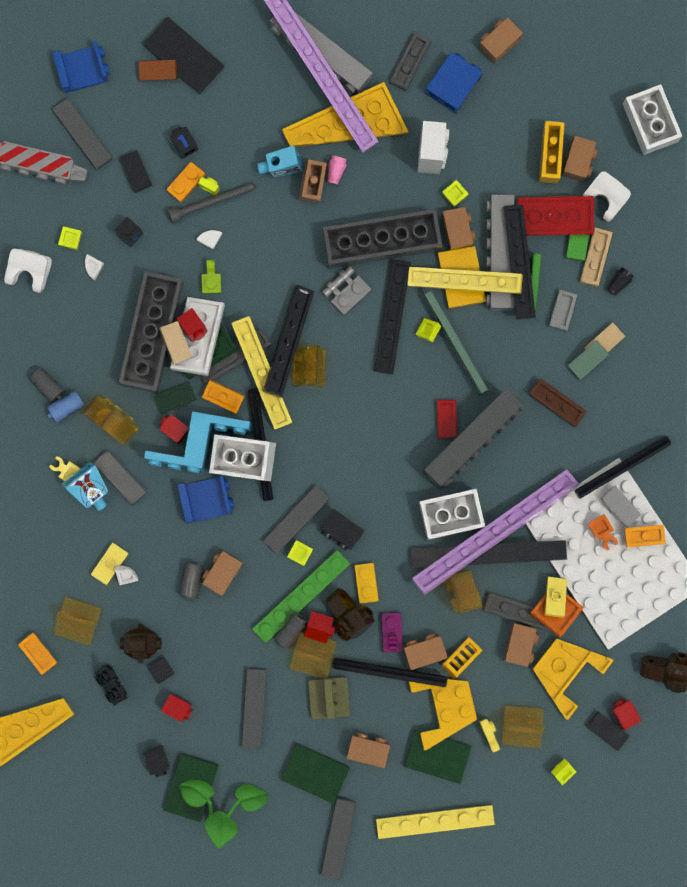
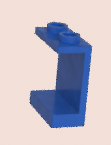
[53,41,110,93]
[425,52,483,114]
[178,475,234,524]

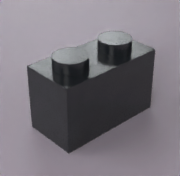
[320,509,364,551]

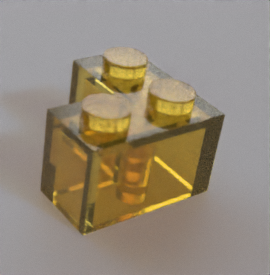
[83,395,139,446]
[445,570,483,614]

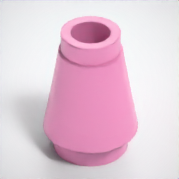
[327,155,347,185]

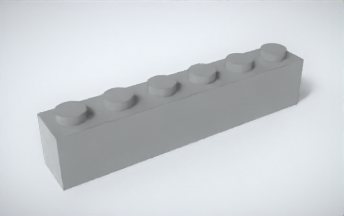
[270,12,372,94]
[486,195,514,311]

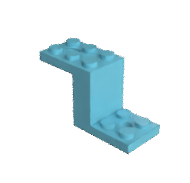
[144,412,251,474]

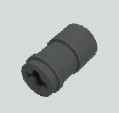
[30,368,65,403]
[179,563,203,601]
[275,611,308,649]

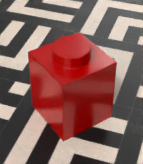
[176,308,208,342]
[159,414,189,445]
[304,611,335,643]
[161,693,193,722]
[611,698,642,730]

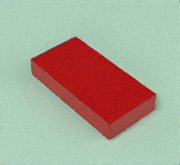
[437,400,457,439]

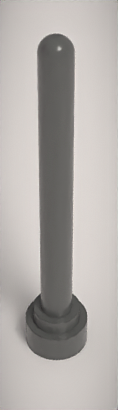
[167,183,255,223]

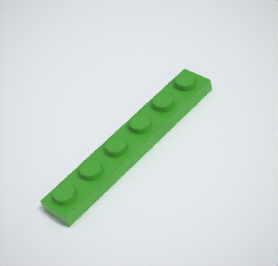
[253,550,350,643]

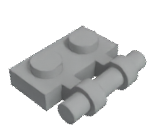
[322,266,372,316]

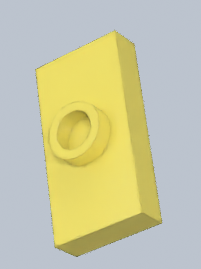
[91,543,129,585]
[544,577,567,618]

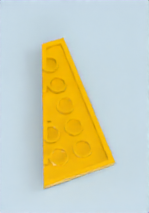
[282,82,409,147]
[0,698,75,767]

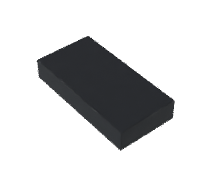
[120,150,152,193]
[587,712,630,751]

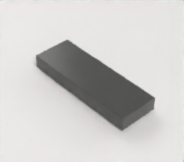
[389,32,431,91]
[93,450,147,506]

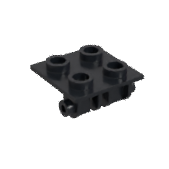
[95,664,128,706]

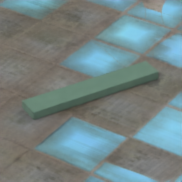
[424,291,487,395]

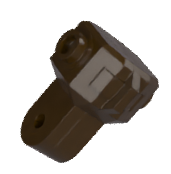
[326,588,375,641]
[120,624,162,663]
[639,652,687,693]

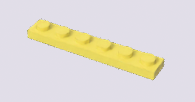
[407,267,523,294]
[231,316,292,430]
[376,804,495,839]

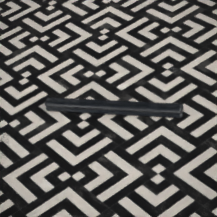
[248,388,273,501]
[575,436,671,499]
[333,658,448,687]

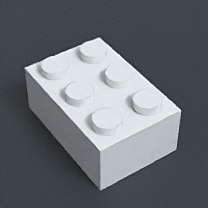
[623,84,682,155]
[417,121,449,174]
[209,434,276,481]
[419,489,485,540]

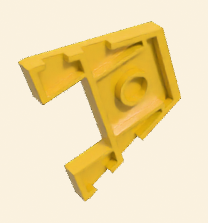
[532,639,614,720]
[408,679,477,751]

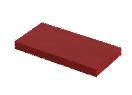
[517,196,594,236]

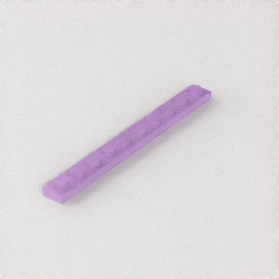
[264,0,379,153]
[412,469,579,595]

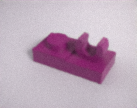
[382,613,403,653]

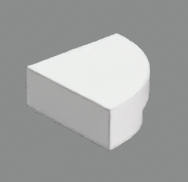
[196,230,223,250]
[85,254,104,280]
[114,566,138,585]

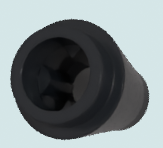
[607,267,634,296]

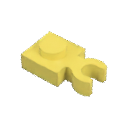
[49,456,80,481]
[479,718,500,752]

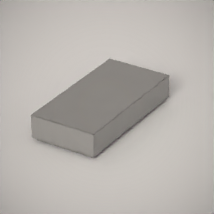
[549,289,577,332]
[601,486,642,528]

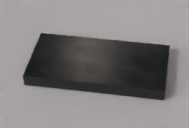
[143,17,224,94]

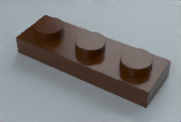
[528,378,587,427]

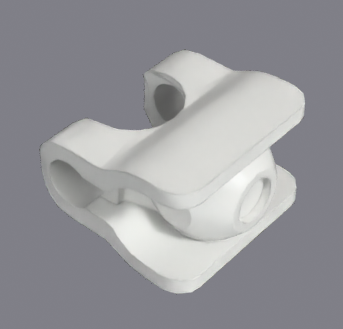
[582,172,631,222]
[4,249,52,293]

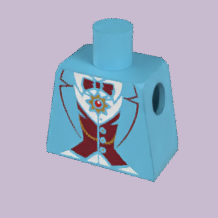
[258,146,304,177]
[61,462,108,511]

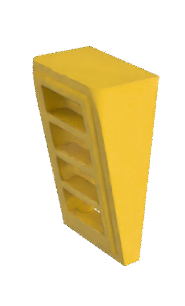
[441,637,483,679]

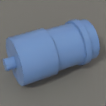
[47,390,84,423]

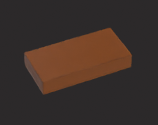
[139,60,177,81]

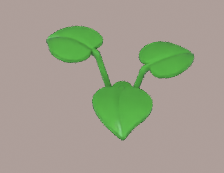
[179,780,269,849]

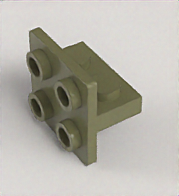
[308,677,350,719]

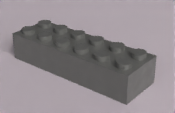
[323,209,442,269]
[119,271,184,394]
[423,388,523,489]

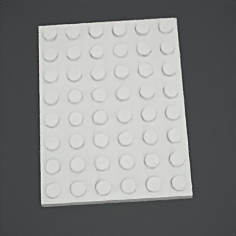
[525,458,687,650]

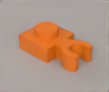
[587,514,618,550]

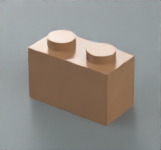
[479,17,523,64]
[562,136,598,182]
[298,159,327,204]
[442,207,476,250]
[202,551,243,596]
[503,623,539,667]
[403,633,448,670]
[346,732,390,768]

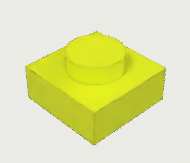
[198,177,220,196]
[442,180,469,207]
[58,226,82,250]
[415,318,441,342]
[287,540,313,566]
[551,759,576,785]

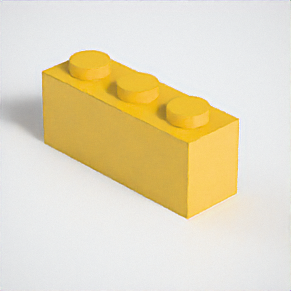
[539,121,564,184]

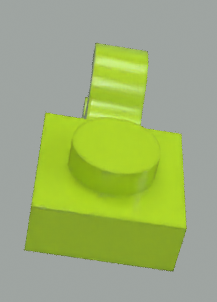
[201,260,222,294]

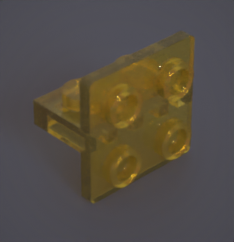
[292,345,326,387]
[53,597,102,645]
[290,632,337,679]
[502,705,545,748]

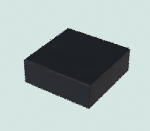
[148,657,175,684]

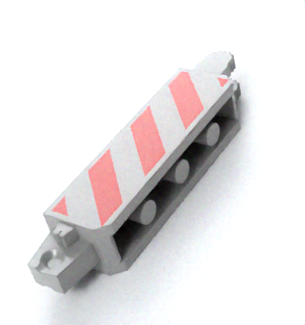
[0,141,88,185]

